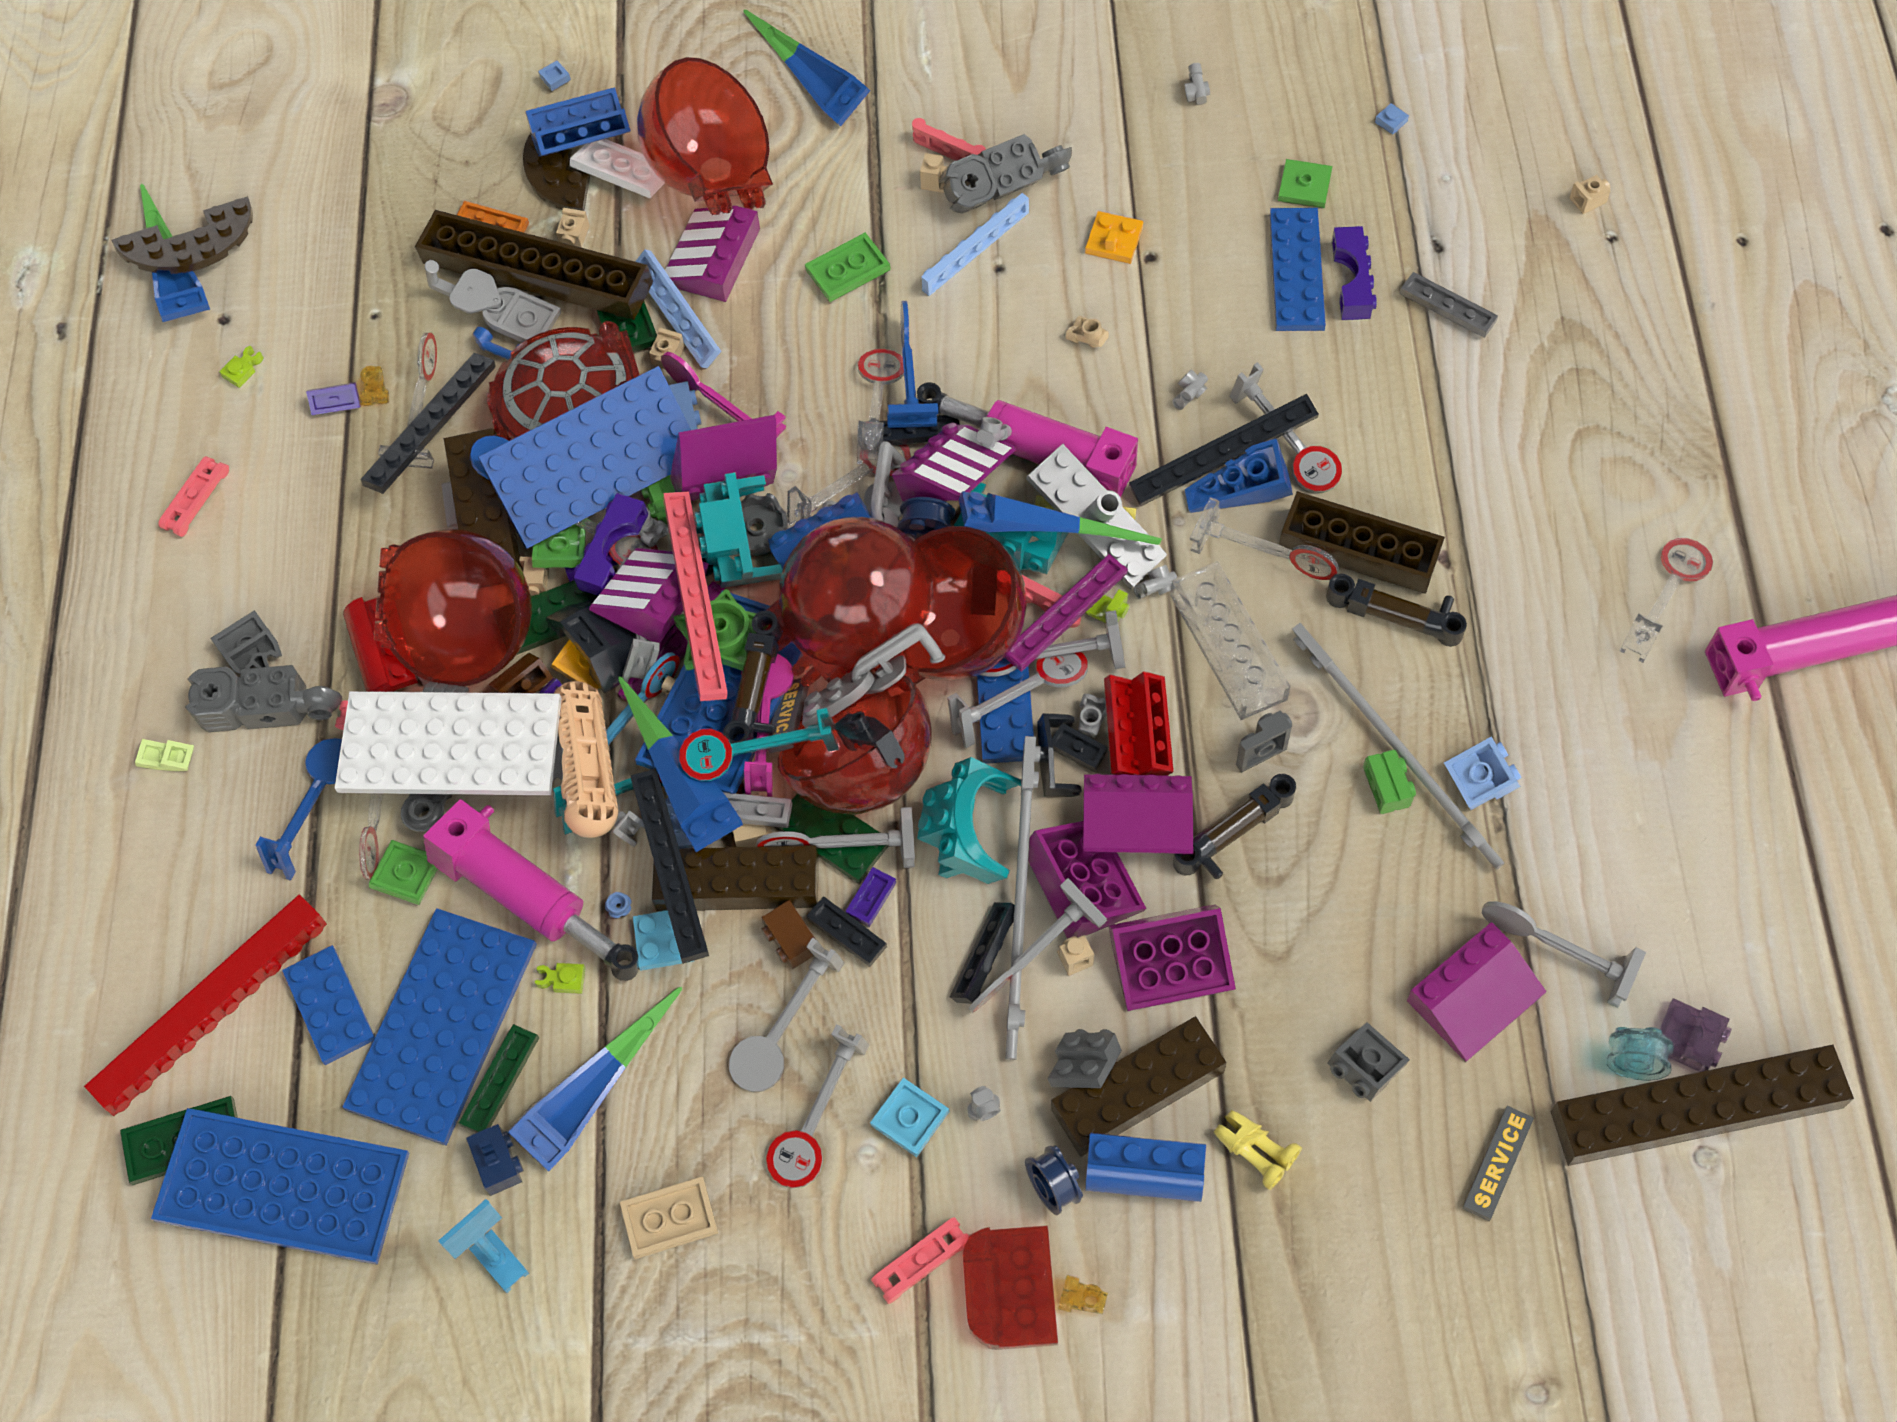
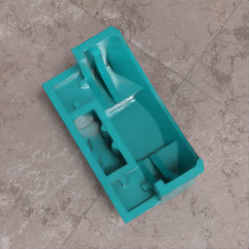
[694,473,783,588]
[953,483,1068,575]
[917,757,1021,884]

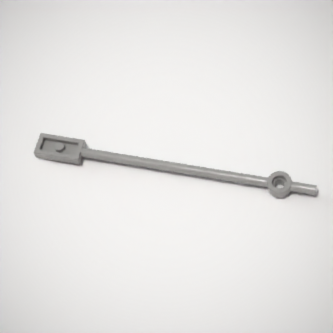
[1292,623,1504,870]
[1005,736,1040,1060]

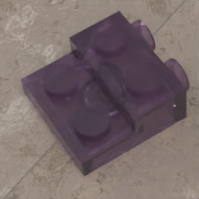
[1651,998,1732,1072]

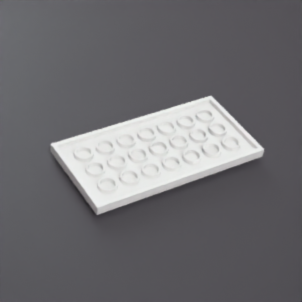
[335,692,562,795]

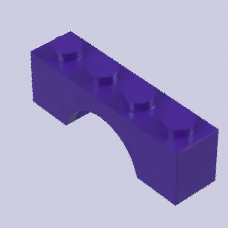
[1331,226,1377,320]
[573,493,649,596]

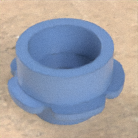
[605,892,632,918]

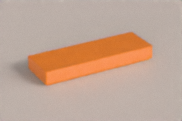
[457,201,529,232]

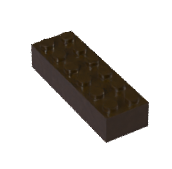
[443,428,522,589]
[1278,491,1445,594]
[652,845,819,912]
[1051,1016,1227,1157]

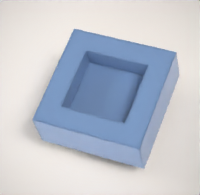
[538,61,571,91]
[1375,103,1409,135]

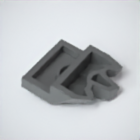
[211,610,282,674]

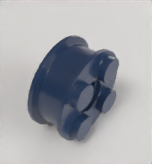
[898,497,956,546]
[1025,1145,1083,1215]

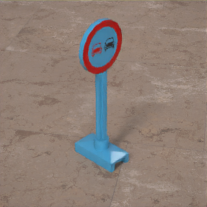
[606,652,680,746]

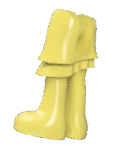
[1214,1110,1302,1190]

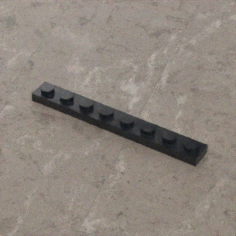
[361,353,496,494]
[1129,393,1319,507]
[630,769,709,964]

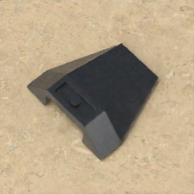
[546,599,675,693]

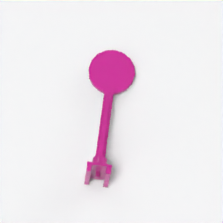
[661,352,786,438]
[741,654,794,797]

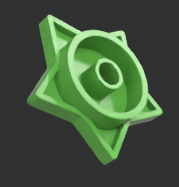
[674,589,772,671]

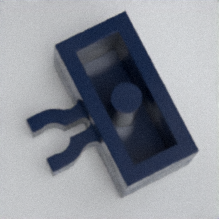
[466,1124,524,1196]

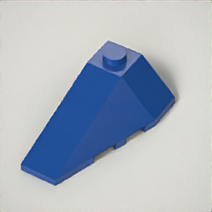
[1185,439,1293,513]

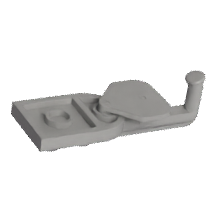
[425,260,561,350]
[846,441,906,582]
[802,624,945,728]

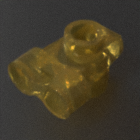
[360,366,389,406]
[1058,1275,1108,1314]

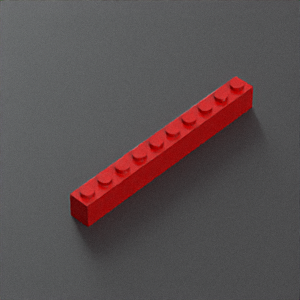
[84,894,327,1116]

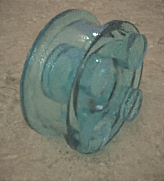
[1606,1027,1674,1081]

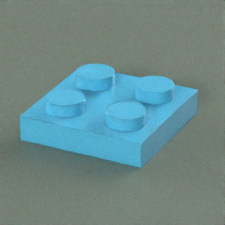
[633,911,694,971]
[870,1078,950,1157]

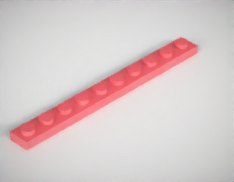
[663,492,727,701]

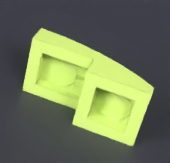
[135,739,194,771]

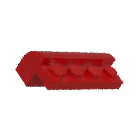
[343,593,418,692]
[1104,671,1174,776]

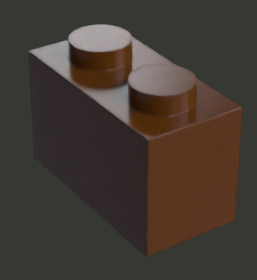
[489,653,554,693]
[761,900,815,969]

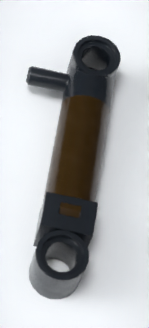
[1326,573,1467,647]
[723,610,783,754]
[1173,774,1296,879]

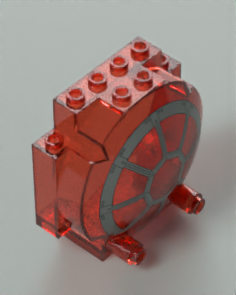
[486,321,640,441]

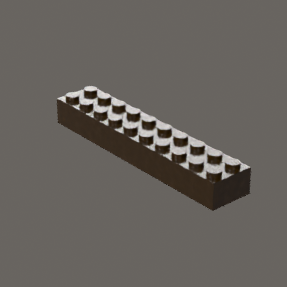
[415,210,653,320]
[1550,1044,1854,1166]

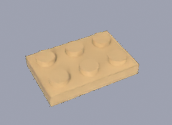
[620,1176,719,1259]

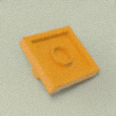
[1085,211,1144,264]
[551,639,599,690]

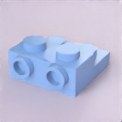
[1444,737,1522,810]

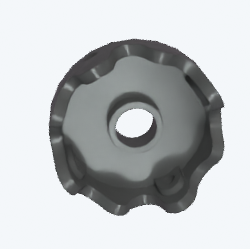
[741,493,788,556]

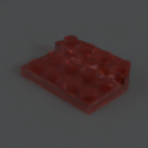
[963,1225,1058,1350]

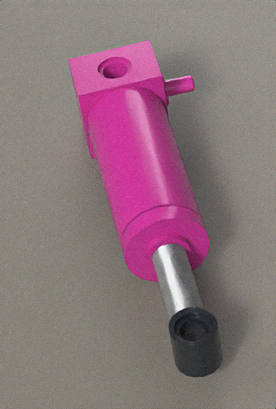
[917,382,1138,498]
[423,799,639,981]

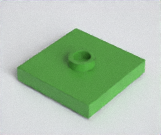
[1278,159,1333,208]
[368,840,438,905]

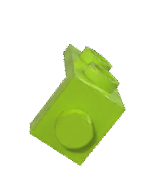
[1085,589,1130,623]

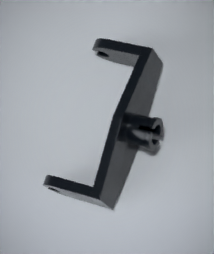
[833,711,904,768]
[1037,713,1082,797]

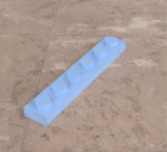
[921,193,1029,296]
[635,249,721,368]

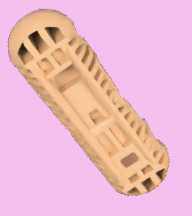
[553,681,618,838]

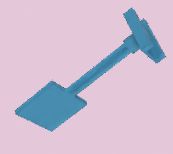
[438,1199,529,1293]

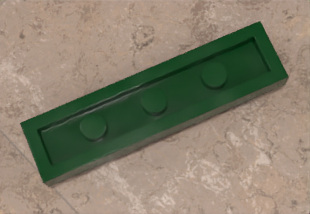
[459,1024,539,1133]

